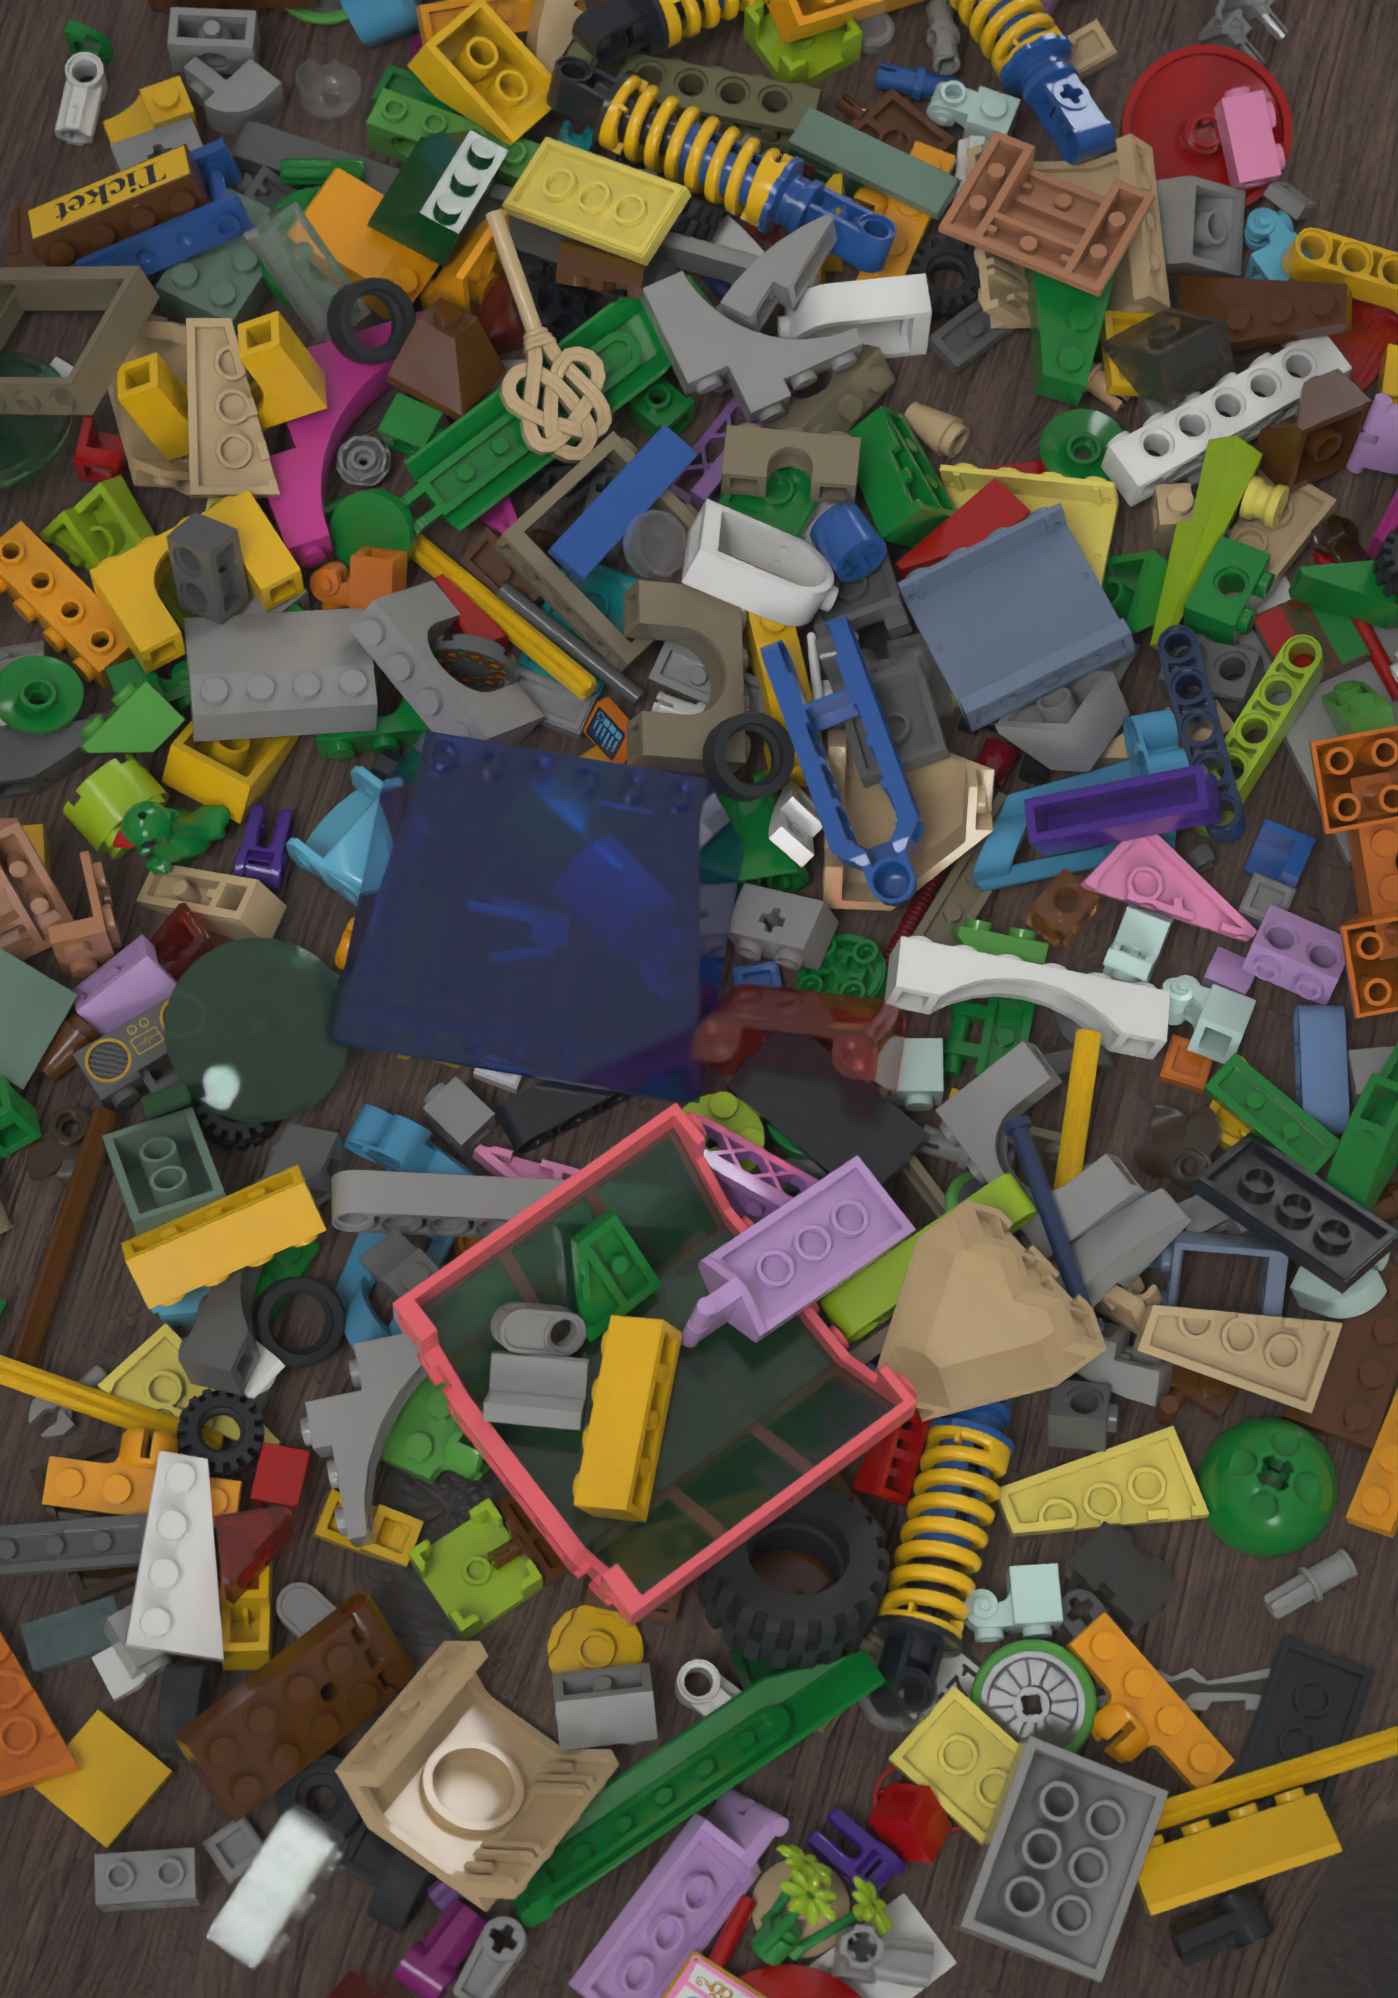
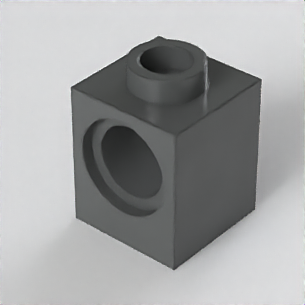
[1048,1380,1120,1452]

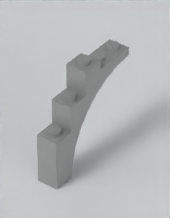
[300,1265,520,1547]

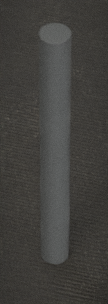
[496,582,645,706]

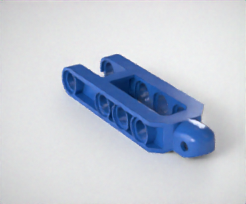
[760,614,925,907]

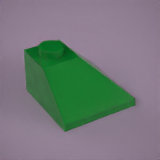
[1102,550,1168,633]

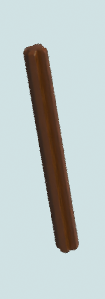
[10,1107,118,1367]

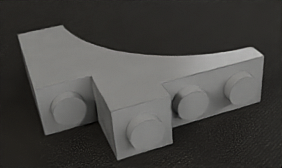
[641,271,864,424]

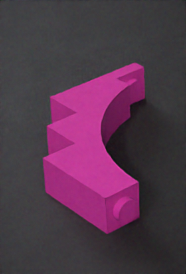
[264,309,427,568]

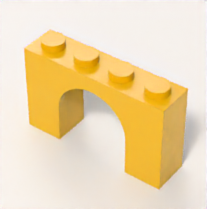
[117,311,327,461]
[89,489,305,674]

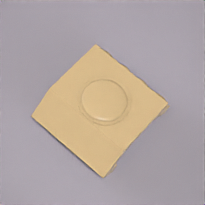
[966,134,1170,329]
[335,1641,620,1912]

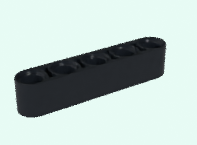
[495,1007,715,1154]

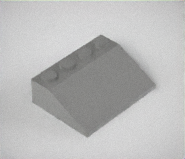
[183,607,378,742]
[952,1736,1169,1983]

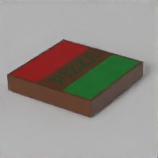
[1252,599,1372,697]

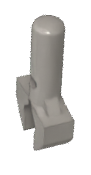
[28,1365,108,1441]

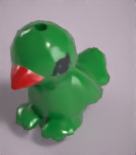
[113,801,230,875]

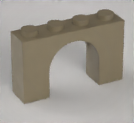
[623,580,751,774]

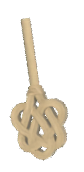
[486,209,612,464]

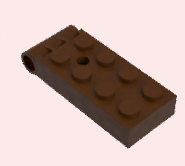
[172,1591,417,1822]

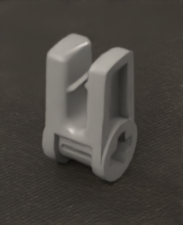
[453,1916,528,1998]

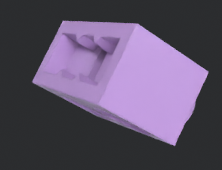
[1242,904,1345,1005]

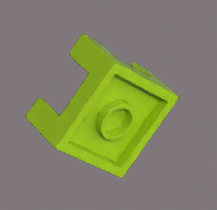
[744,0,863,86]
[408,1498,544,1641]

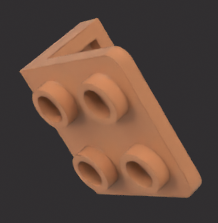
[47,850,123,978]

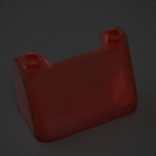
[690,984,906,1097]

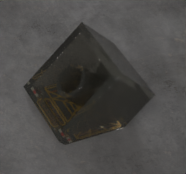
[1102,308,1235,406]

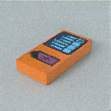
[583,697,660,792]

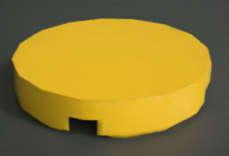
[547,1605,644,1674]

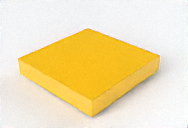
[33,1710,174,1850]

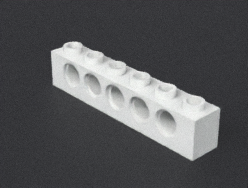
[1101,335,1352,507]

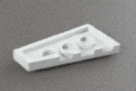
[125,1451,224,1662]

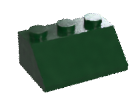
[367,130,509,267]

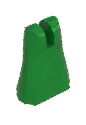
[719,770,810,901]

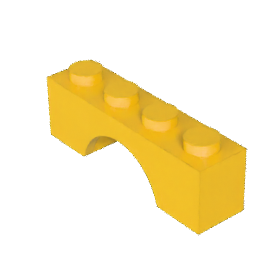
[742,610,824,790]

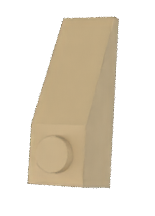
[136,865,287,945]

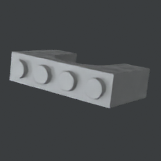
[348,580,545,767]
[936,1041,1145,1262]

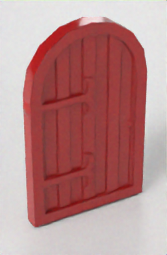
[1328,298,1398,393]

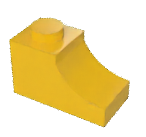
[103,76,199,144]

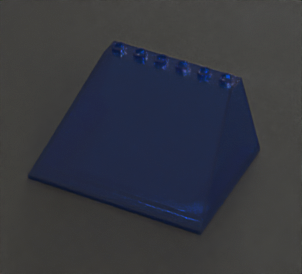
[330,730,744,1104]

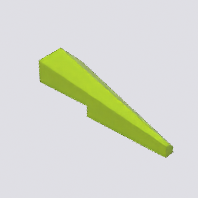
[1150,435,1263,650]
[39,475,202,651]

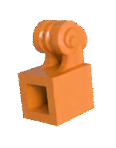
[309,546,408,610]

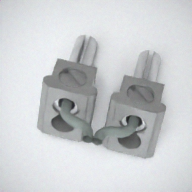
[1198,0,1288,65]

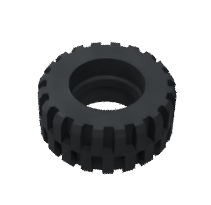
[697,1476,890,1670]

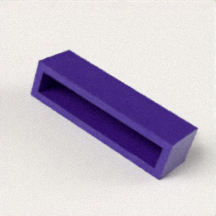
[1024,764,1222,856]

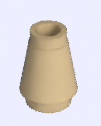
[904,401,970,458]

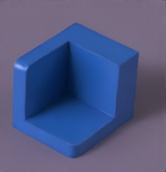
[1244,819,1316,888]

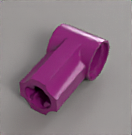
[393,1899,487,1998]

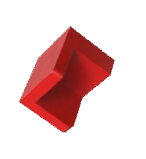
[74,416,128,484]
[250,1442,314,1509]
[868,1783,952,1864]

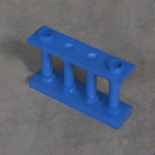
[75,138,255,276]

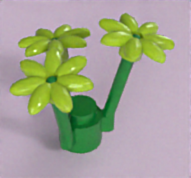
[750,1844,893,1966]

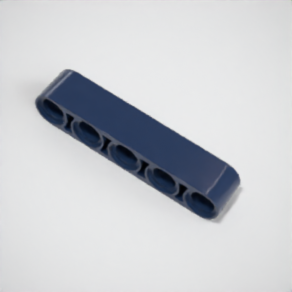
[1157,625,1247,844]

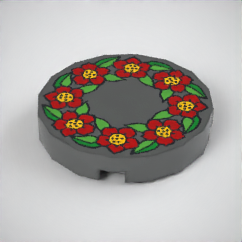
[429,634,517,688]

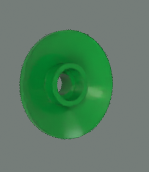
[1040,408,1123,482]
[0,655,84,734]

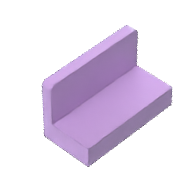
[72,934,181,1036]

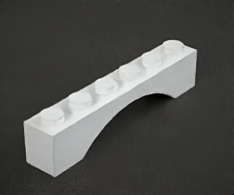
[884,936,1171,1060]

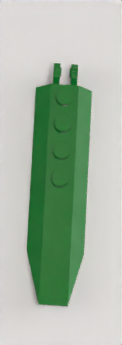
[400,274,715,536]
[507,1650,886,1928]

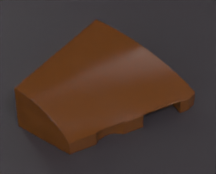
[556,239,646,298]

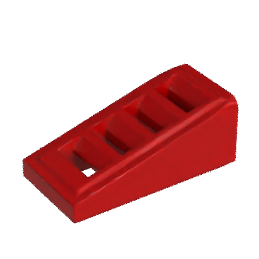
[434,574,508,655]
[852,1408,931,1506]

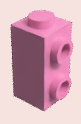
[1214,86,1285,190]

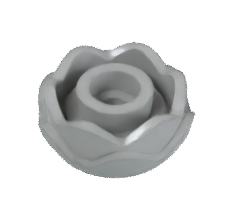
[336,435,391,488]

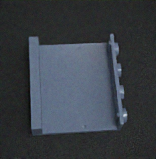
[898,503,1136,732]

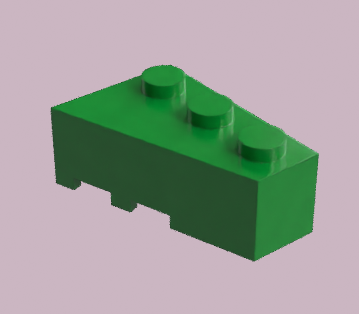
[1024,267,1117,406]
[847,406,957,548]

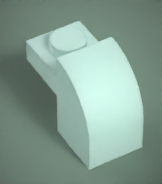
[1102,904,1174,983]
[1290,1252,1390,1319]

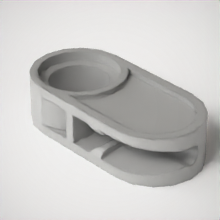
[490,1301,586,1356]
[276,1582,337,1638]

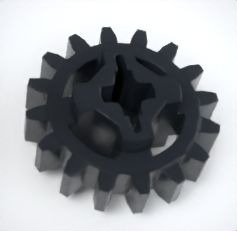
[512,267,602,344]

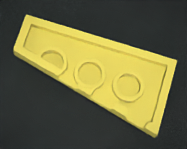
[997,1426,1209,1537]

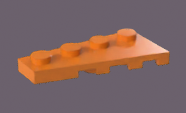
[0,1630,81,1797]

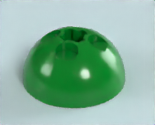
[1196,1417,1338,1558]

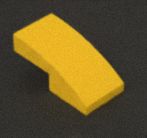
[312,1489,424,1568]

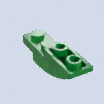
[1326,1042,1398,1212]

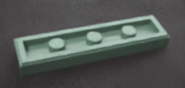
[788,107,960,221]

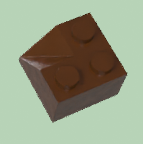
[1256,368,1371,493]

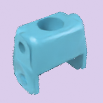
[286,765,432,909]

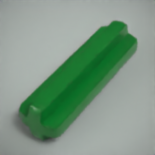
[280,158,365,184]

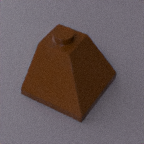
[386,297,507,420]

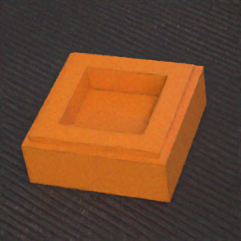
[1158,1034,1213,1094]

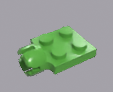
[379,1376,490,1485]

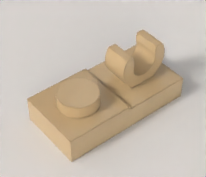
[1093,1276,1163,1334]

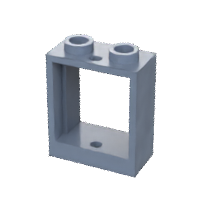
[1158,1231,1289,1317]

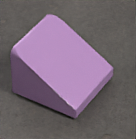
[1201,946,1255,996]

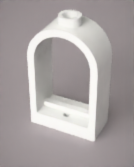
[777,273,932,358]
[681,499,838,626]

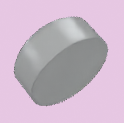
[856,13,895,54]

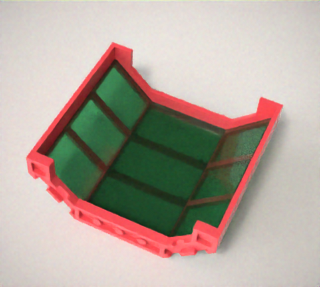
[392,1103,917,1626]

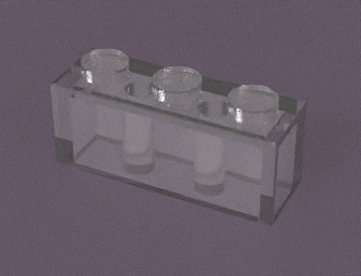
[243,201,371,344]
[205,1803,345,1970]

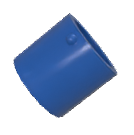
[810,503,887,582]

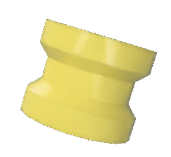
[1239,475,1289,529]

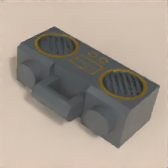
[72,983,226,1110]

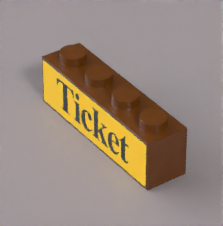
[26,144,209,267]

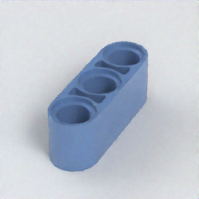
[1293,1004,1349,1134]

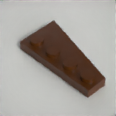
[1179,275,1352,360]
[1281,1262,1398,1453]

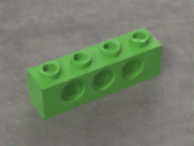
[366,88,540,192]

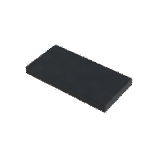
[726,1018,929,1188]
[1191,1132,1398,1294]
[1218,1636,1375,1822]

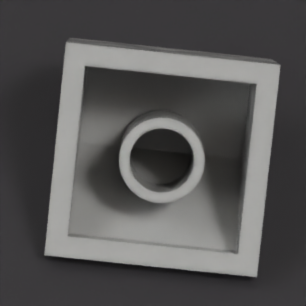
[1156,175,1245,278]
[995,671,1130,772]

